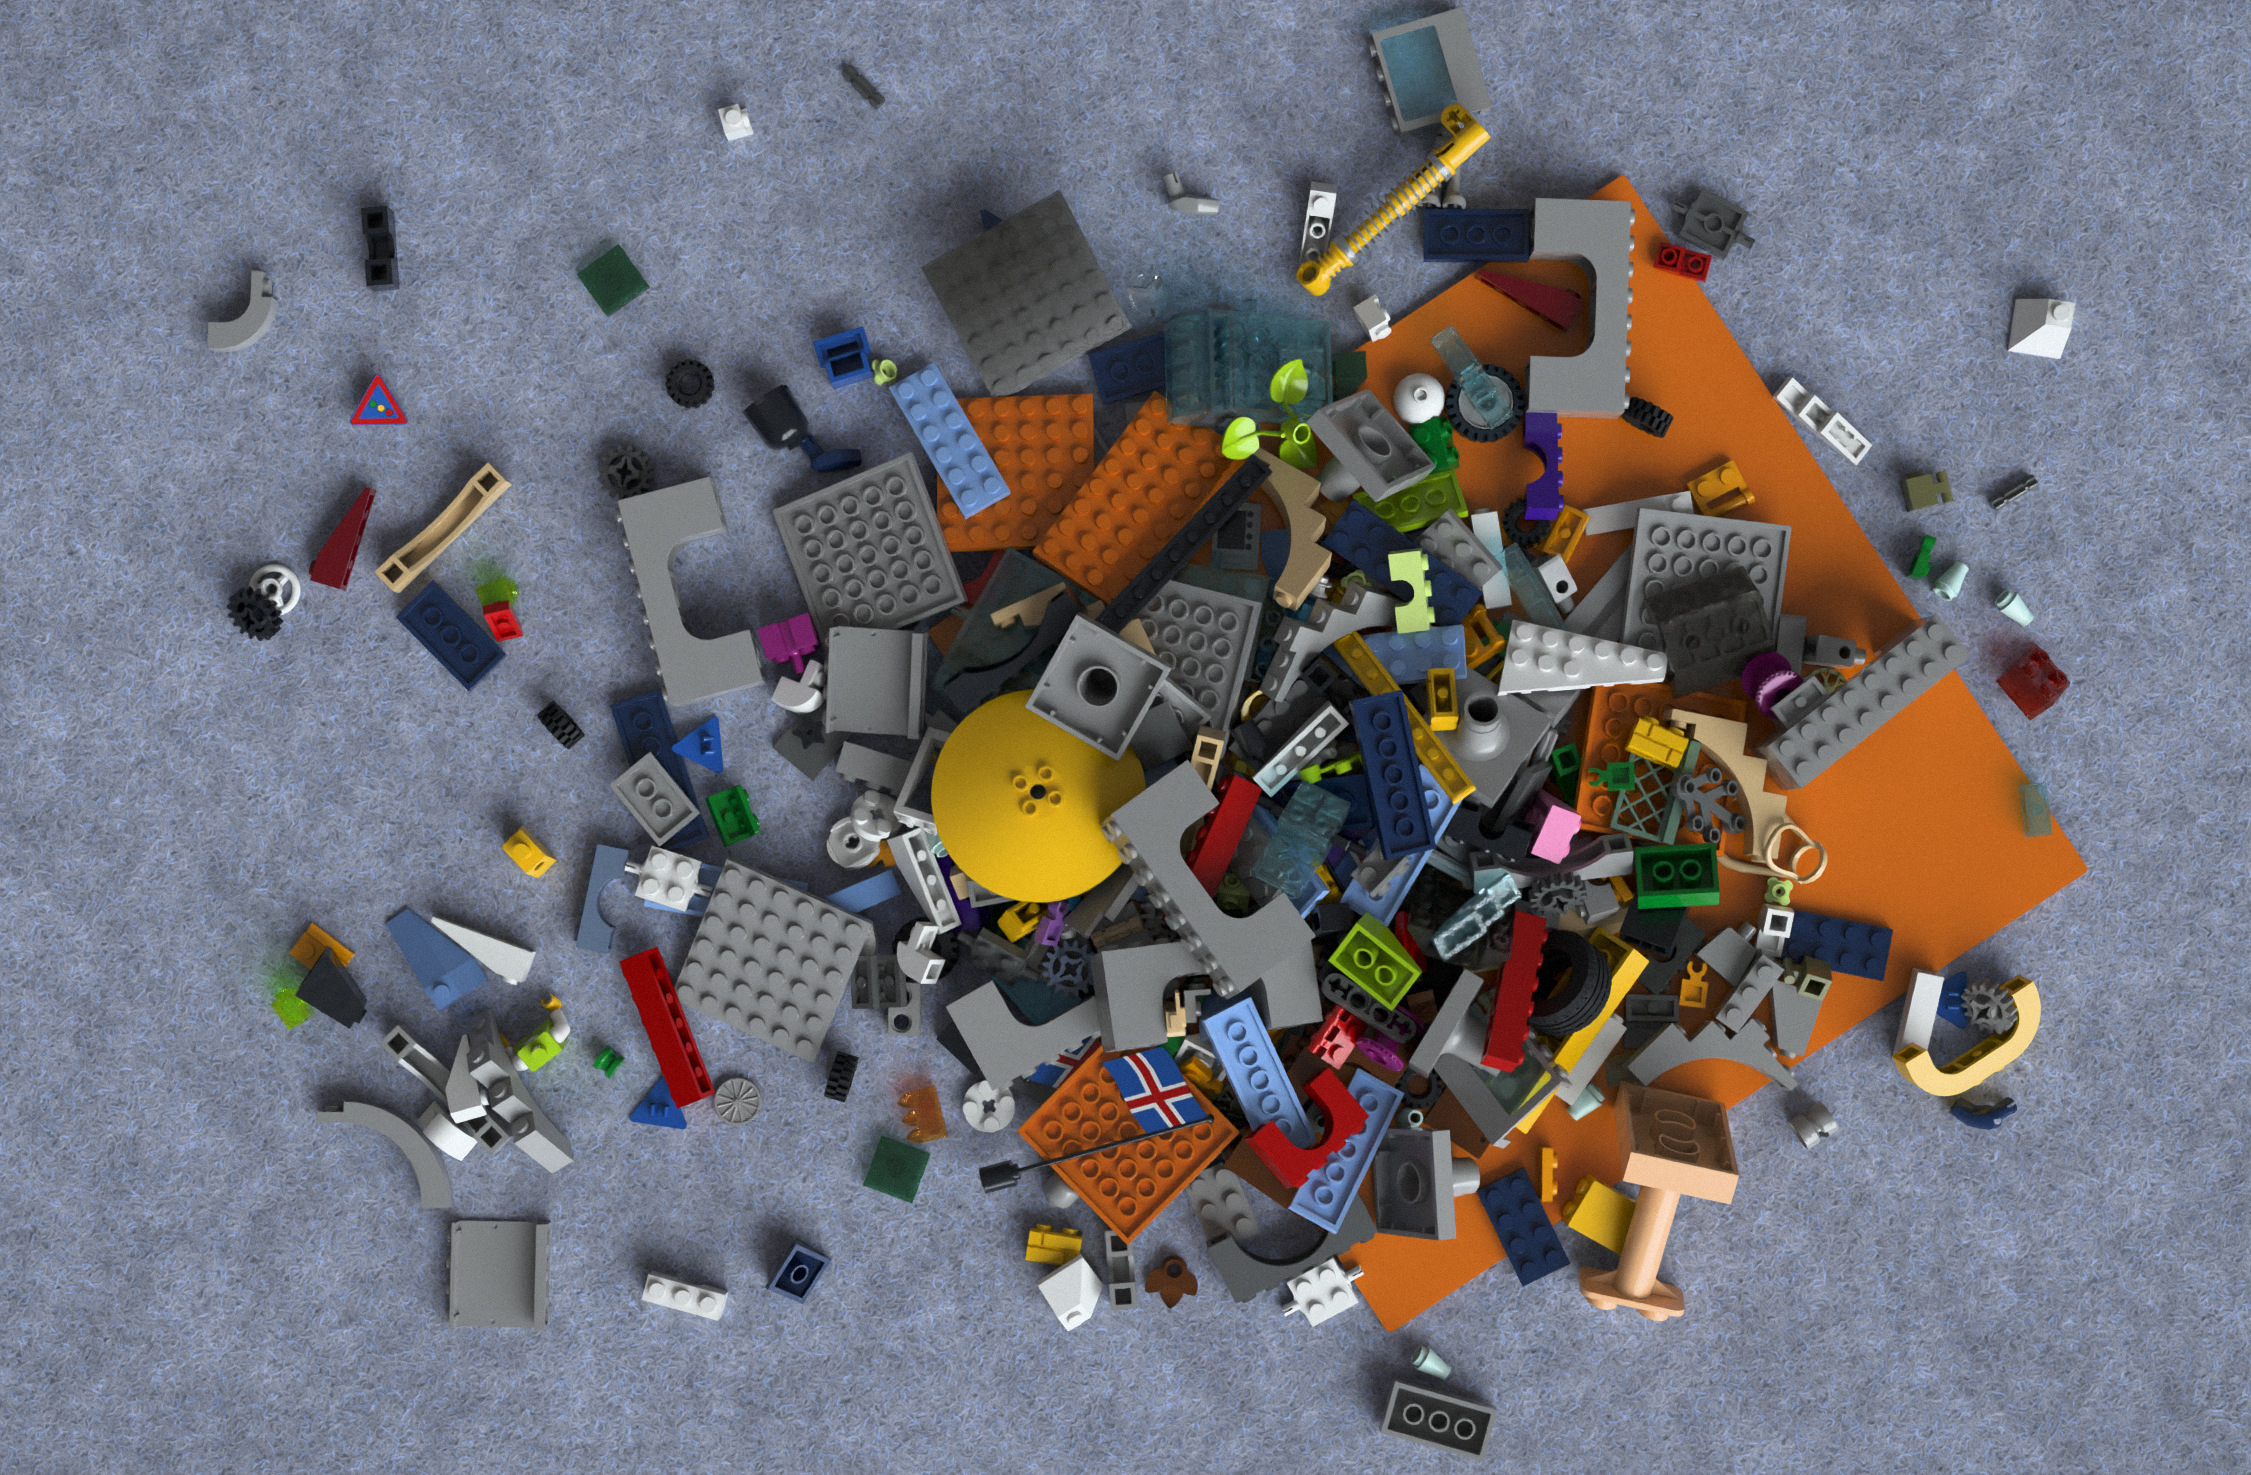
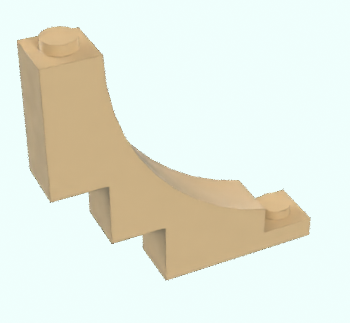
[1248,447,1332,612]
[990,582,1156,655]
[1662,709,1787,863]

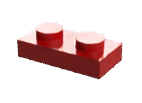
[482,600,523,642]

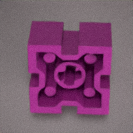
[757,613,822,674]

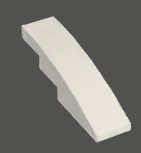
[1772,377,1872,465]

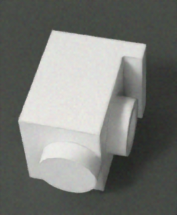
[718,104,754,141]
[1353,294,1391,343]

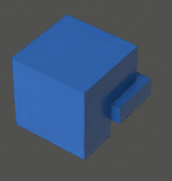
[813,326,874,389]

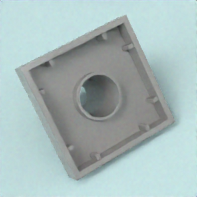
[1306,388,1436,503]
[1025,612,1173,761]
[1422,666,1552,809]
[1409,969,1500,1078]
[1372,1125,1480,1241]

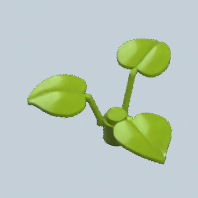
[1220,359,1317,469]

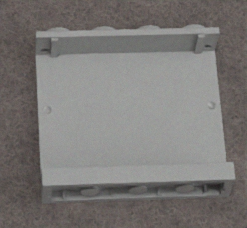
[822,626,928,739]
[445,1220,551,1331]

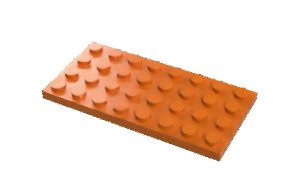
[1032,391,1235,606]

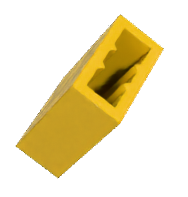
[1561,1174,1636,1255]

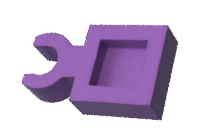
[1034,900,1069,946]

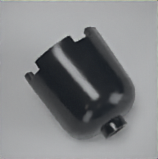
[743,385,808,451]

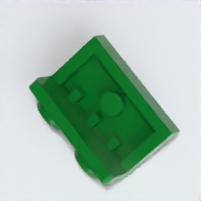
[1408,417,1460,475]
[705,784,760,847]

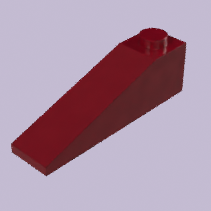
[1475,270,1584,333]
[309,487,376,591]

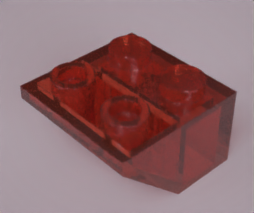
[1996,644,2070,720]

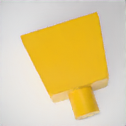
[501,825,557,878]

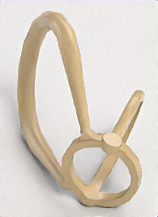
[1717,795,1828,885]

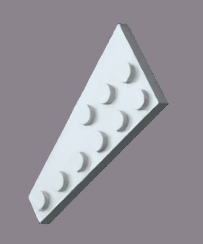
[1497,620,1669,696]

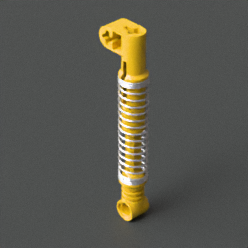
[1296,104,1491,296]

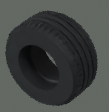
[1527,930,1612,1036]

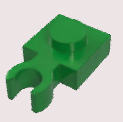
[1906,534,1937,581]
[1588,762,1635,791]

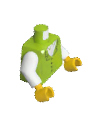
[500,993,570,1072]

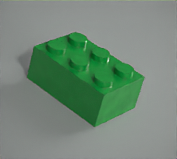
[1634,843,1720,909]

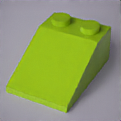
[1328,912,1423,1011]

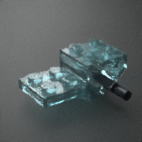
[1251,780,1368,899]

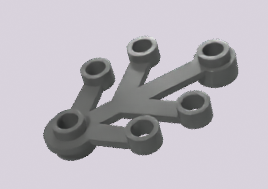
[1671,767,1746,843]

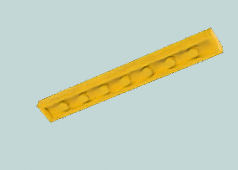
[1332,631,1476,805]

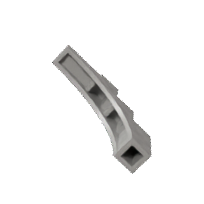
[1259,581,1406,703]
[466,1009,574,1174]
[1620,1018,1799,1091]

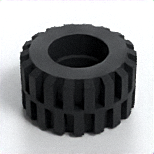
[892,917,959,982]

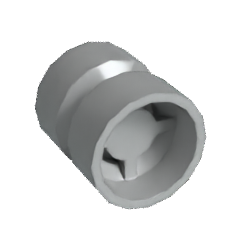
[1788,1101,1839,1150]

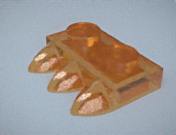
[897,1085,949,1143]

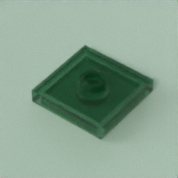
[577,244,650,317]
[863,1135,931,1204]

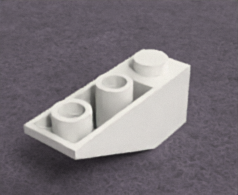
[1299,181,1337,265]
[445,1034,489,1123]

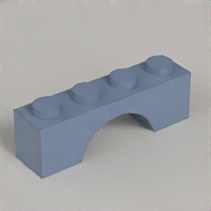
[573,844,632,954]

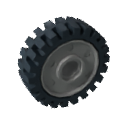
[1445,364,1524,443]

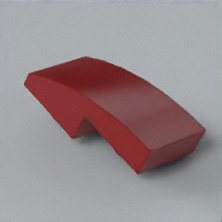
[1653,242,1712,283]

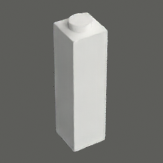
[1468,508,1512,610]
[1893,968,1944,1055]
[1555,1012,1627,1106]

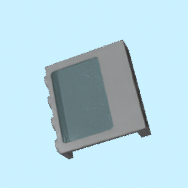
[1367,7,1492,138]
[1433,1010,1572,1149]

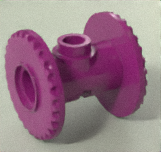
[1741,652,1804,719]
[1356,1004,1426,1071]

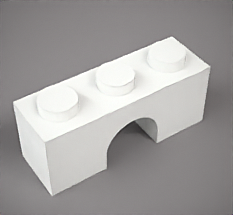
[641,1271,729,1321]

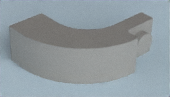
[207,271,278,352]

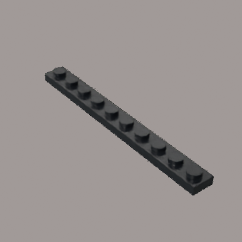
[1095,454,1273,634]

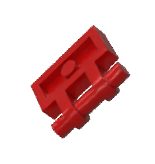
[1306,1004,1368,1070]

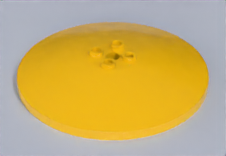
[931,689,1146,903]

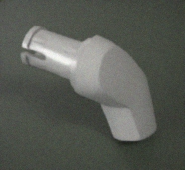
[1162,171,1219,215]

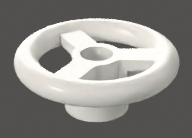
[248,564,300,615]

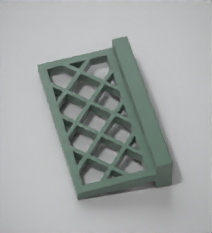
[1609,740,1701,846]

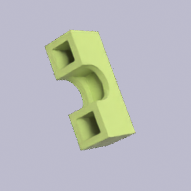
[1388,548,1435,634]

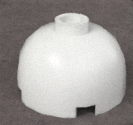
[1392,373,1445,425]

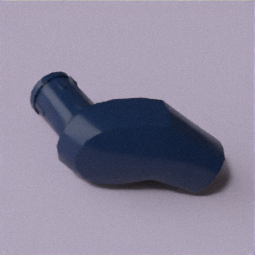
[799,434,862,473]
[1949,1097,2017,1130]

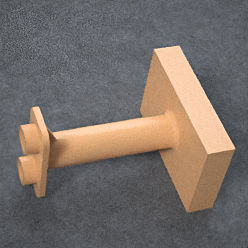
[1578,1081,1739,1321]

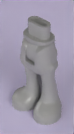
[1417,122,1466,209]

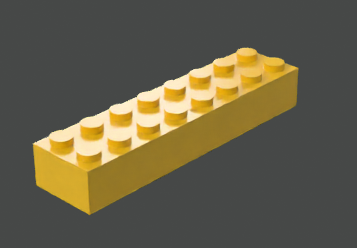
[1486,926,1649,1134]

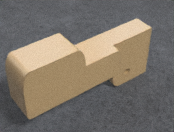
[1162,989,1186,1037]

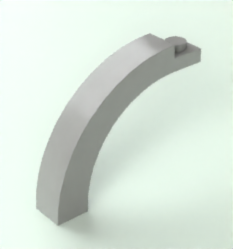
[317,1099,453,1208]

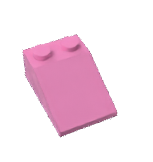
[1523,789,1581,864]

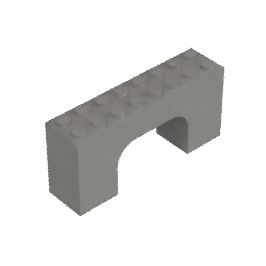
[1523,198,1635,419]
[615,477,768,707]
[1750,614,1970,790]
[1100,760,1315,999]
[946,901,1179,1092]
[1090,925,1323,1053]

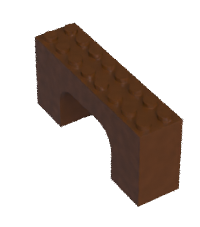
[1221,990,1421,1220]

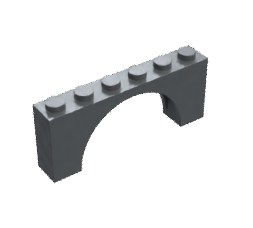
[1206,1191,1378,1304]

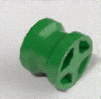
[592,1045,625,1079]

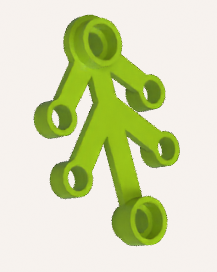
[1298,750,1362,785]

